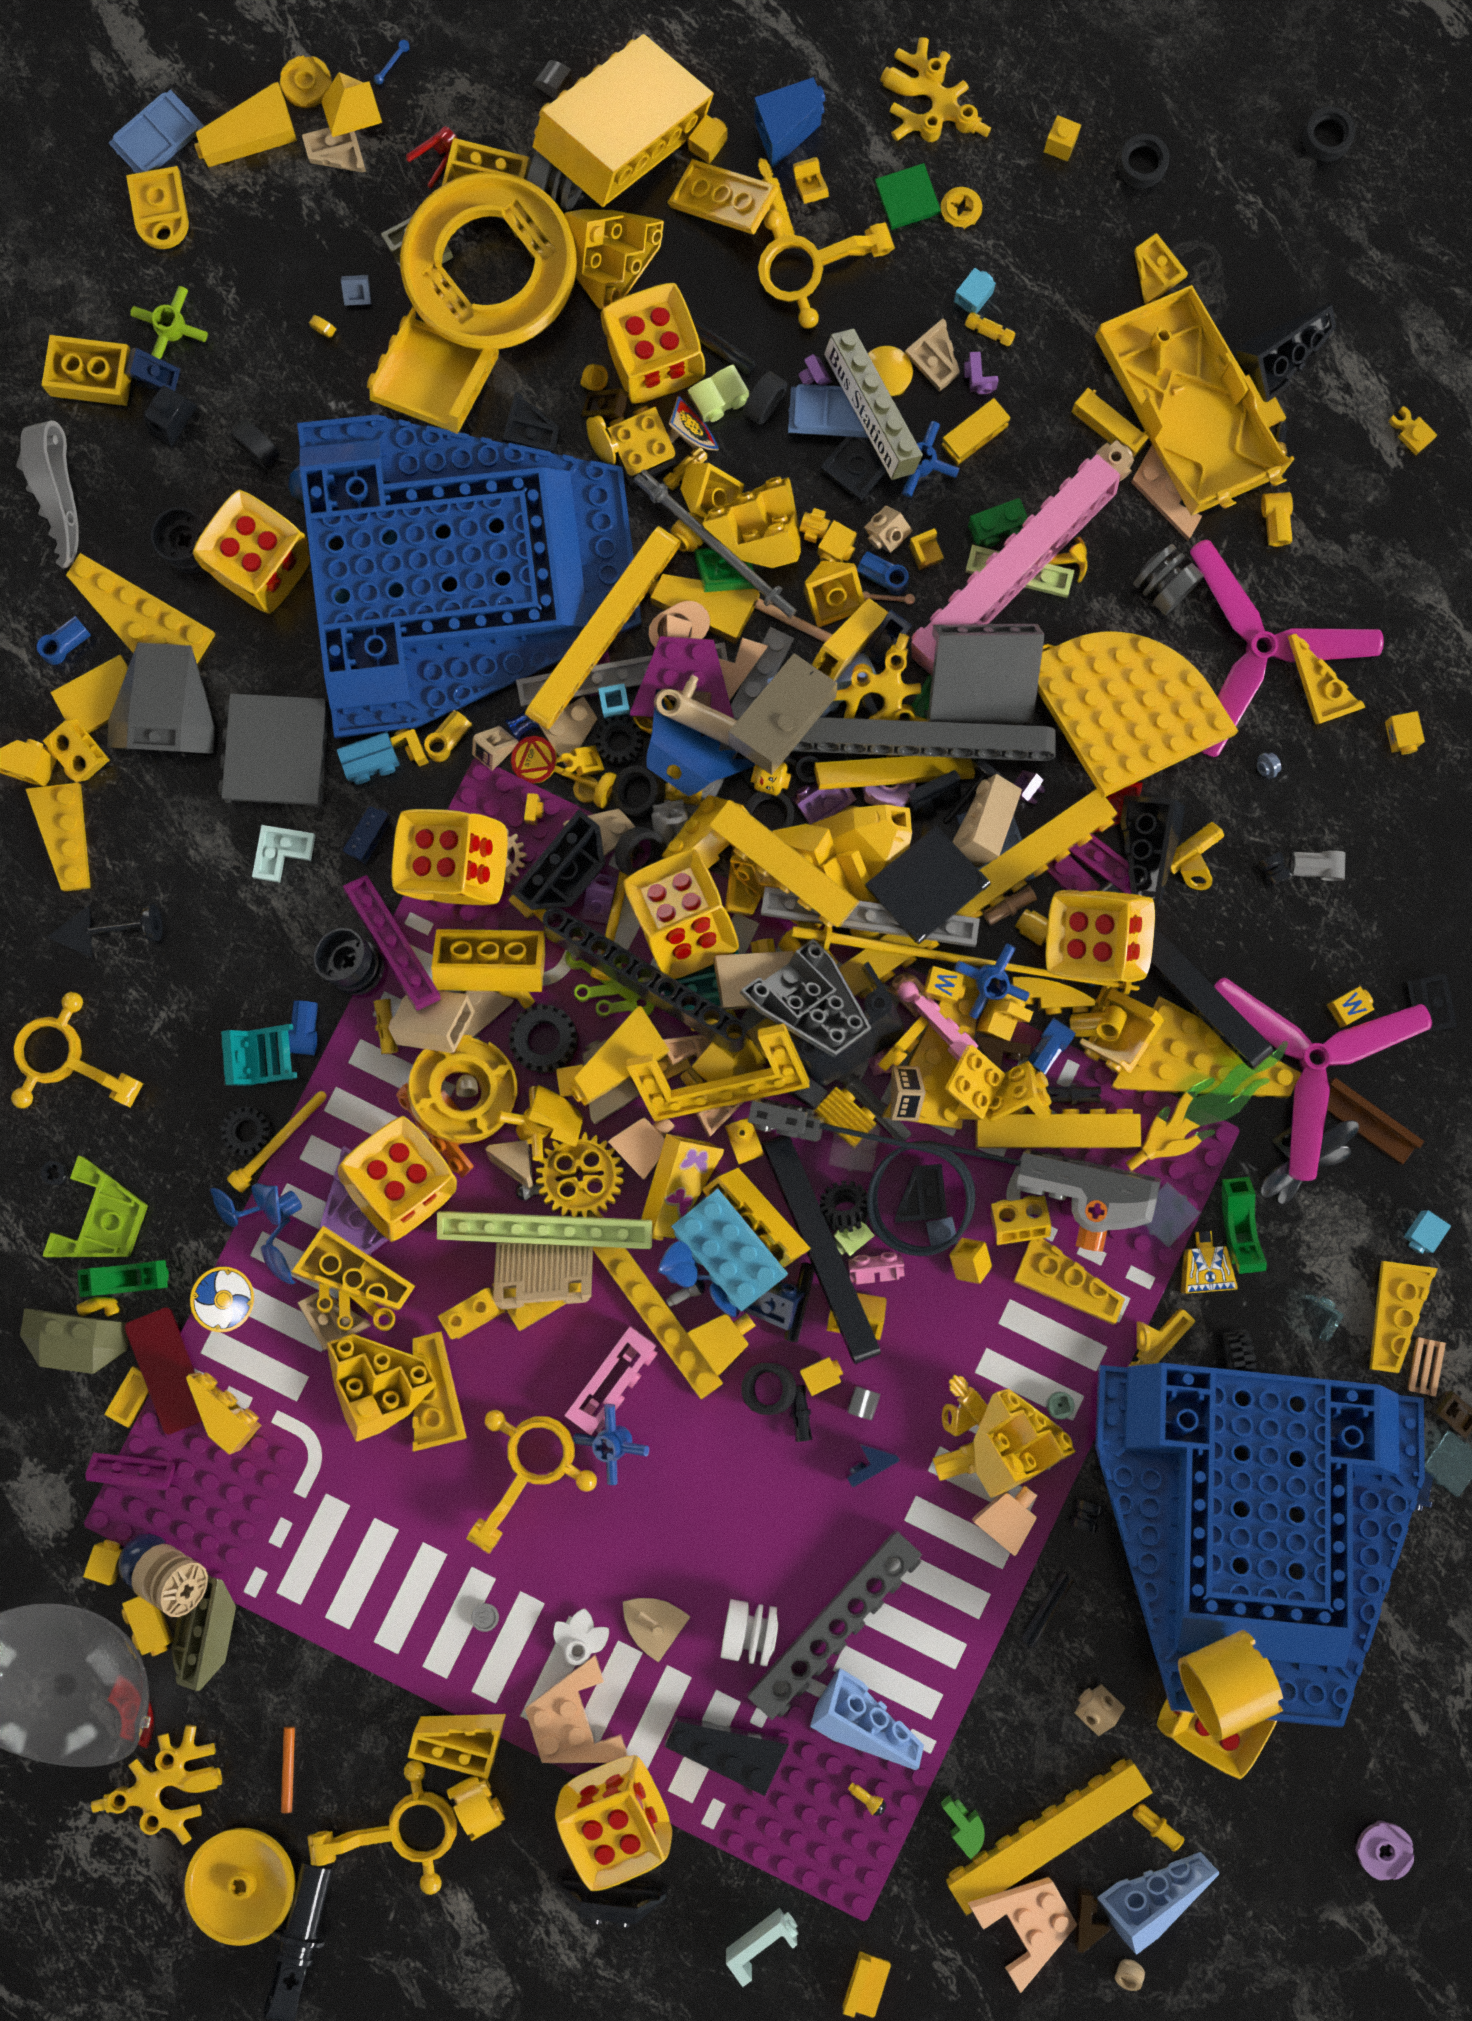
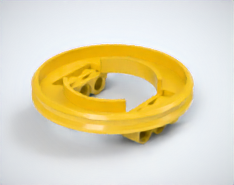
[400,172,577,350]

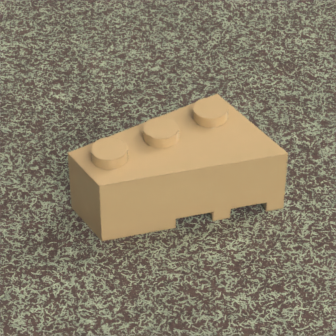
[953,774,1022,868]

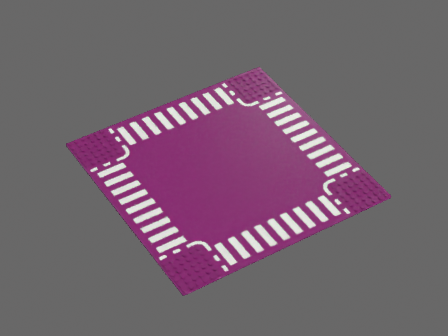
[84,758,1239,1921]

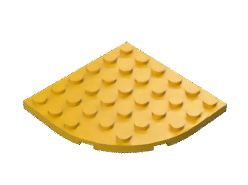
[1037,632,1238,798]

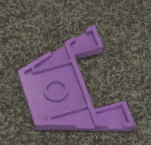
[320,1146,388,1255]

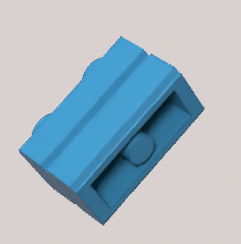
[337,732,400,784]

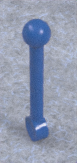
[374,40,409,85]

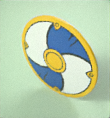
[190,1267,254,1332]

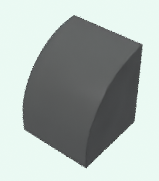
[533,60,573,100]
[847,1385,881,1420]

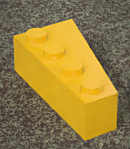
[702,1168,811,1268]
[291,1226,415,1311]

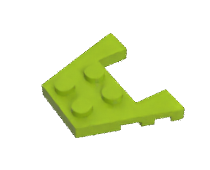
[42,1156,148,1257]

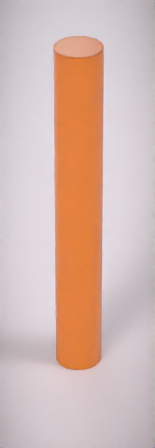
[281,1727,295,1813]

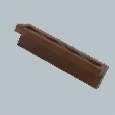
[1327,1078,1425,1165]

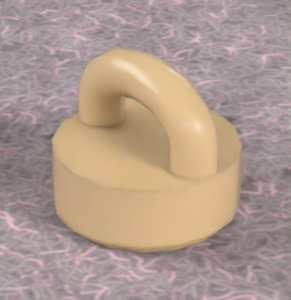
[1115,1959,1145,1991]

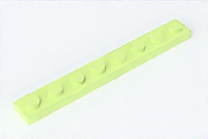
[437,1211,652,1249]

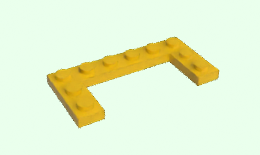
[626,1023,809,1122]

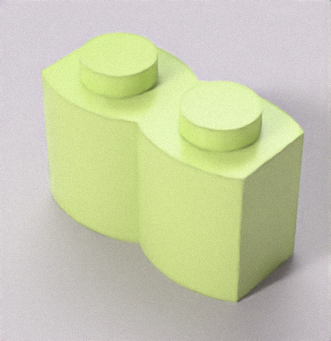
[688,365,749,422]

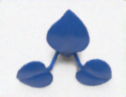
[210,1183,302,1284]
[657,1196,740,1318]

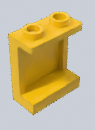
[1079,988,1164,1074]
[438,1288,506,1339]

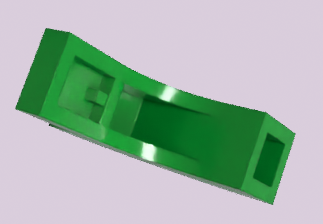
[1222,1177,1267,1274]
[77,1260,169,1297]

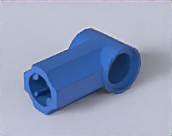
[857,551,909,595]
[37,616,91,665]
[288,1001,318,1055]
[1026,1018,1076,1075]

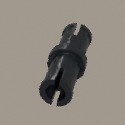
[1046,1084,1101,1105]
[789,1385,813,1442]

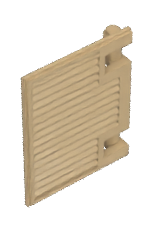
[493,1242,593,1309]

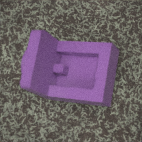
[964,352,998,394]

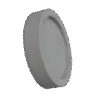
[471,1603,499,1632]

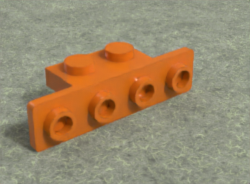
[396,1083,473,1178]

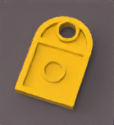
[126,166,189,249]

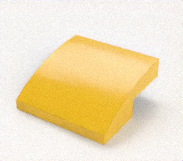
[528,1085,583,1147]

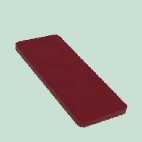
[125,1308,202,1435]

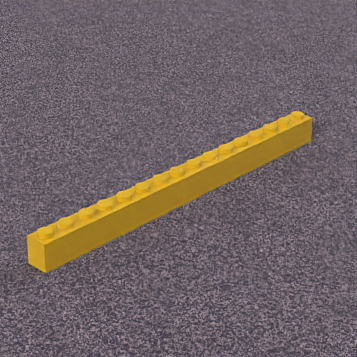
[747,789,1117,1060]

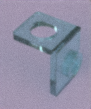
[1305,1295,1344,1341]

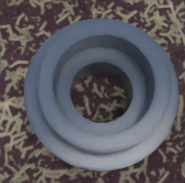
[1257,753,1281,779]

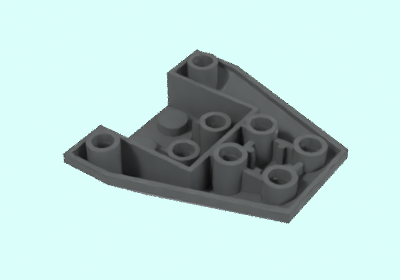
[107,642,215,754]
[739,939,871,1057]

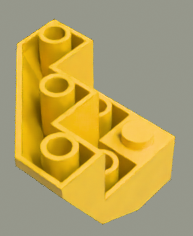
[565,209,664,309]
[702,477,801,568]
[811,805,912,904]
[730,824,835,929]
[327,1334,436,1442]
[974,1389,1076,1498]

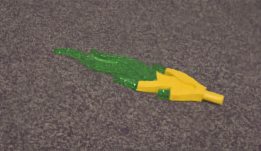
[1125,1041,1288,1171]

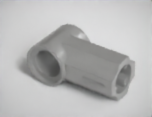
[1290,851,1345,881]

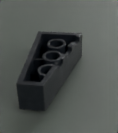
[664,1715,789,1796]

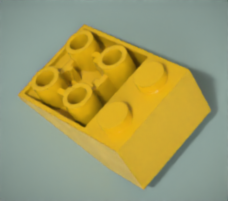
[186,1372,262,1455]

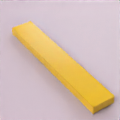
[814,756,975,790]

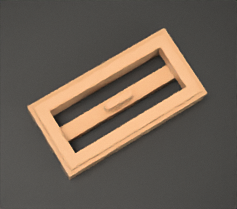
[1407,1337,1446,1396]

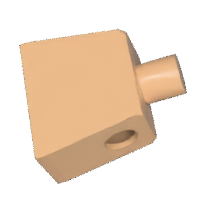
[608,1117,675,1180]
[972,1486,1037,1556]

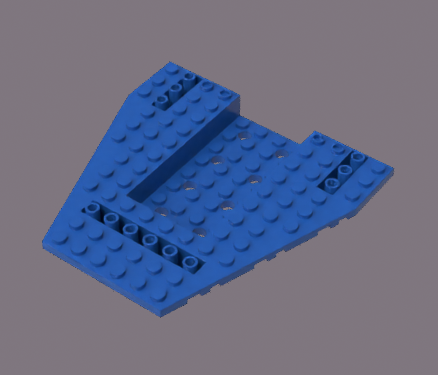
[297,415,641,738]
[1095,1363,1425,1727]

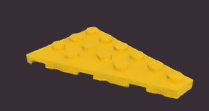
[1111,996,1301,1098]

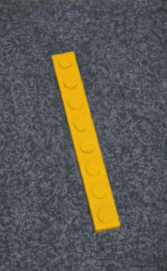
[582,1209,723,1400]

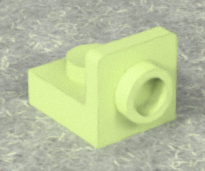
[832,1222,875,1256]

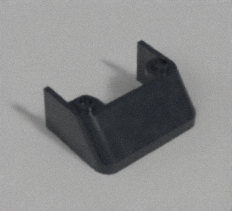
[774,962,904,1086]

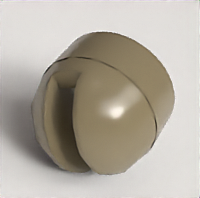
[456,1075,478,1098]

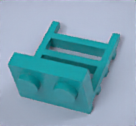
[221,1024,297,1086]

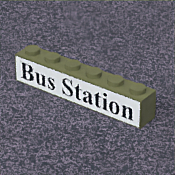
[824,329,923,480]

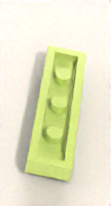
[965,545,1074,598]

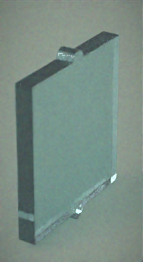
[1144,1182,1200,1247]
[1425,1431,1472,1497]

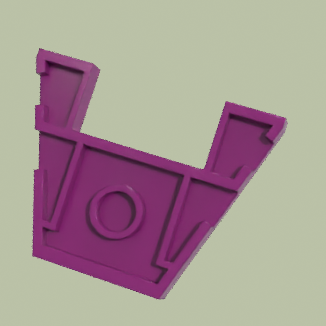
[630,636,734,719]

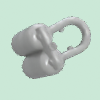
[651,799,689,847]

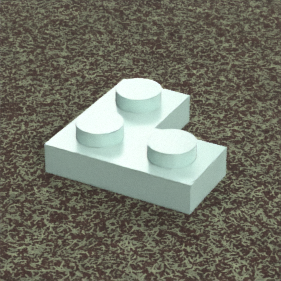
[252,825,316,883]

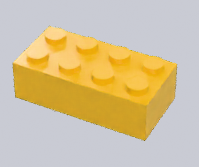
[431,929,545,992]

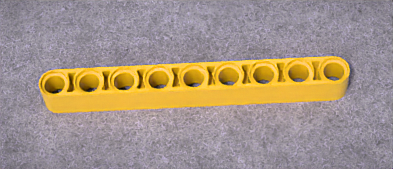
[525,526,681,730]

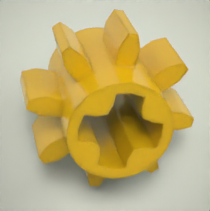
[799,508,830,543]

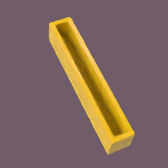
[709,800,860,928]
[975,1109,1141,1148]

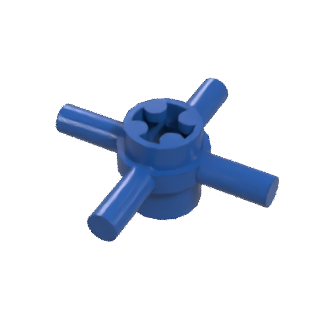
[902,421,960,497]
[954,943,1029,1019]
[573,1404,649,1485]

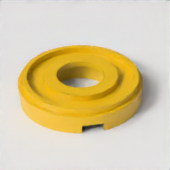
[407,1035,517,1143]

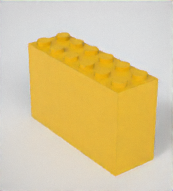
[532,34,714,207]

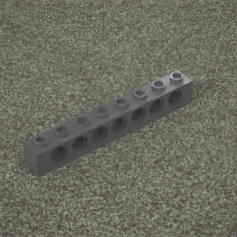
[747,1529,922,1720]

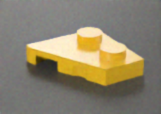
[1134,233,1188,305]

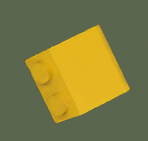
[0,739,57,787]

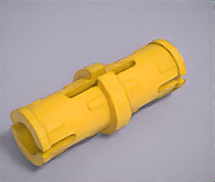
[373,999,399,1055]

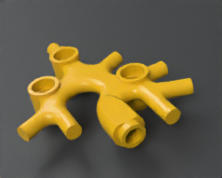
[880,37,991,142]
[833,633,928,758]
[91,1725,222,1845]

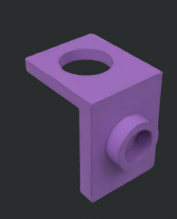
[582,873,618,924]

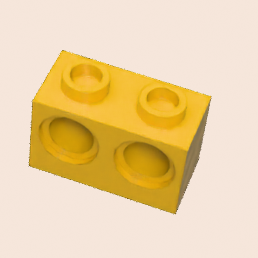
[43,719,109,783]
[991,1195,1051,1245]

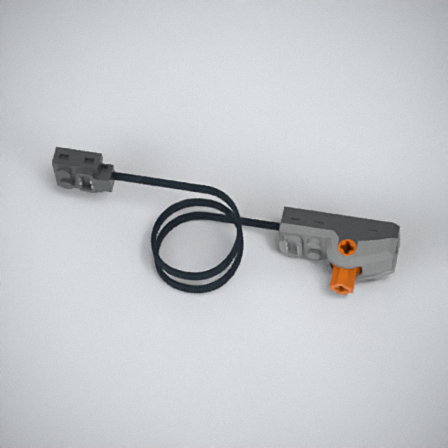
[748,1098,1161,1256]

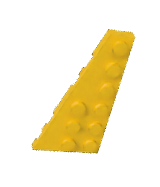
[66,553,216,663]
[881,970,980,1129]

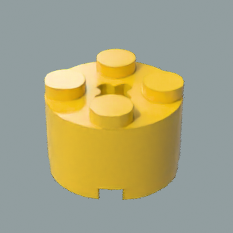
[447,1775,505,1841]

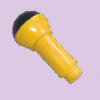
[848,1782,886,1816]

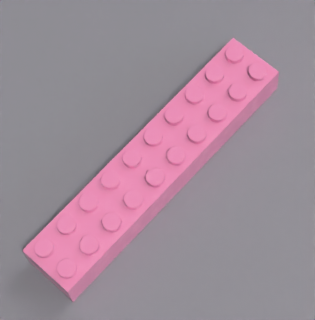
[911,454,1120,676]

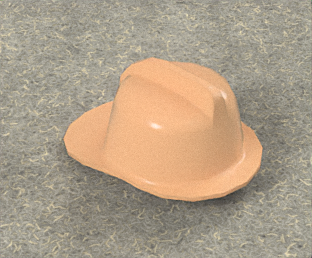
[649,601,710,647]

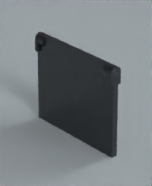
[865,826,991,945]

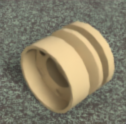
[132,1544,208,1617]

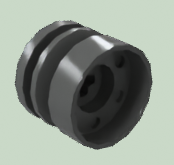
[527,151,582,212]
[1133,544,1205,615]

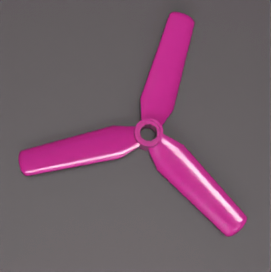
[1190,540,1384,757]
[1214,978,1432,1181]

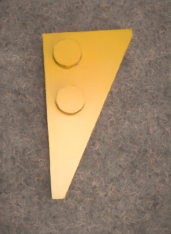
[1288,634,1365,724]

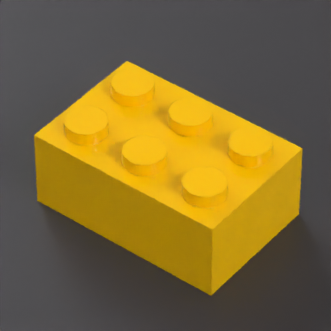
[42,335,132,406]

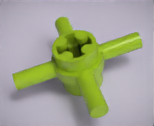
[131,286,208,359]

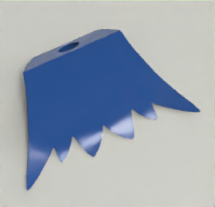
[647,689,755,796]

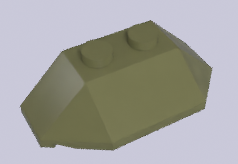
[20,1308,129,1374]
[171,1575,236,1691]

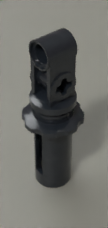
[264,1861,333,2021]

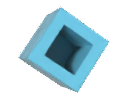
[954,268,996,314]
[598,684,631,721]
[1403,1210,1451,1254]

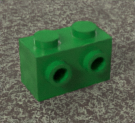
[968,498,1028,548]

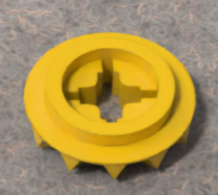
[941,187,982,229]

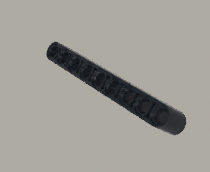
[1095,880,1274,1070]
[543,908,747,1052]
[762,1134,881,1365]

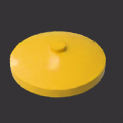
[185,1828,296,1946]

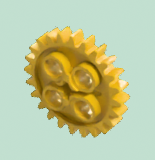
[536,1132,624,1217]

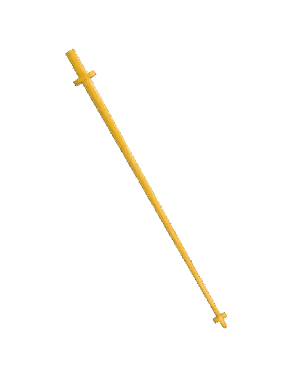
[791,925,1139,995]

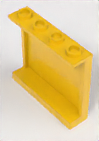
[367,307,499,434]

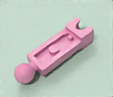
[897,981,978,1062]

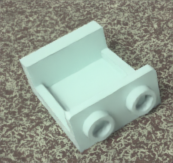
[726,1908,798,1987]

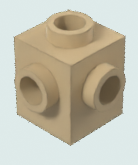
[1096,440,1134,481]
[864,506,912,553]
[1075,1684,1125,1736]

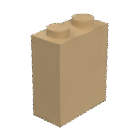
[388,991,475,1053]

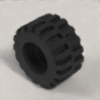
[509,1004,579,1074]

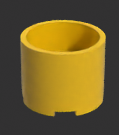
[1178,1630,1283,1741]

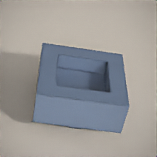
[341,275,371,305]
[925,1217,958,1246]

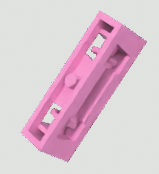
[565,1326,658,1435]

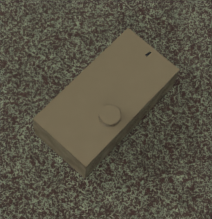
[728,653,837,775]

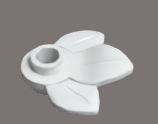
[553,1609,609,1665]

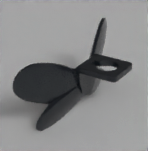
[1261,1120,1359,1204]

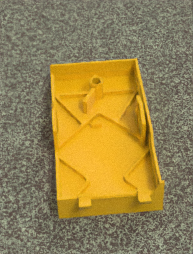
[1095,285,1294,516]

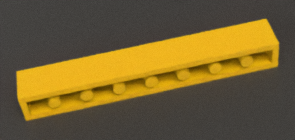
[946,1759,1153,1916]

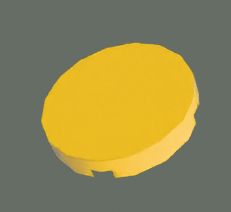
[280,55,332,108]

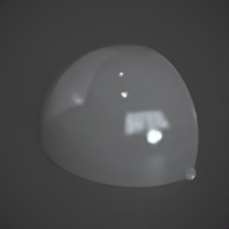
[0,1604,151,1767]

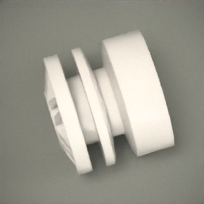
[720,1599,778,1666]

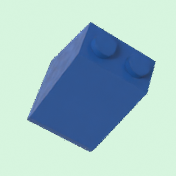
[754,77,825,167]

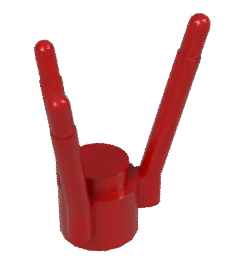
[406,126,457,188]

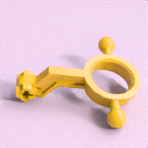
[758,209,895,329]
[11,992,143,1109]
[466,1410,597,1554]
[308,1760,457,1895]

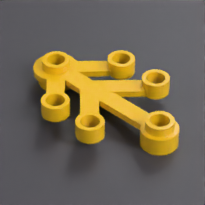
[317,1284,395,1331]

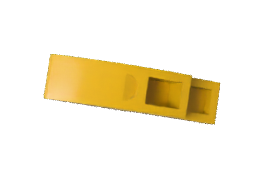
[987,977,1095,1015]

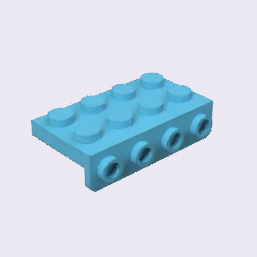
[671,1188,788,1312]

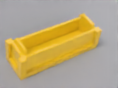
[1072,388,1149,459]

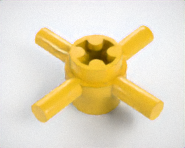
[497,1086,552,1161]

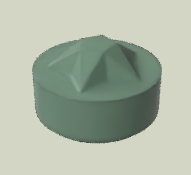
[1046,1391,1075,1419]

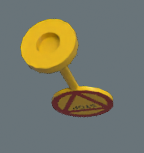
[511,736,617,809]

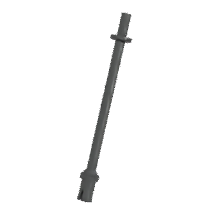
[634,469,797,618]

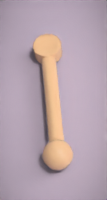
[863,591,915,606]

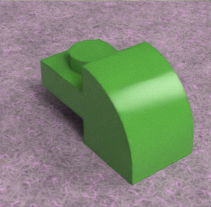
[941,1795,984,1859]

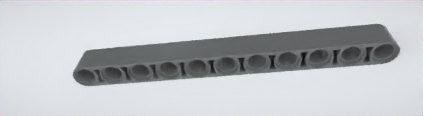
[792,717,1056,761]

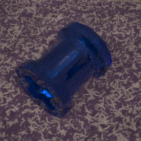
[505,706,540,741]

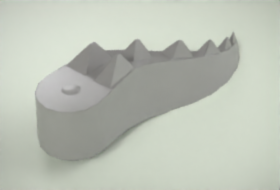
[16,420,79,568]

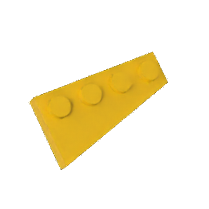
[26,783,90,891]
[1013,1238,1125,1325]
[1369,1261,1438,1373]
[413,1331,467,1452]

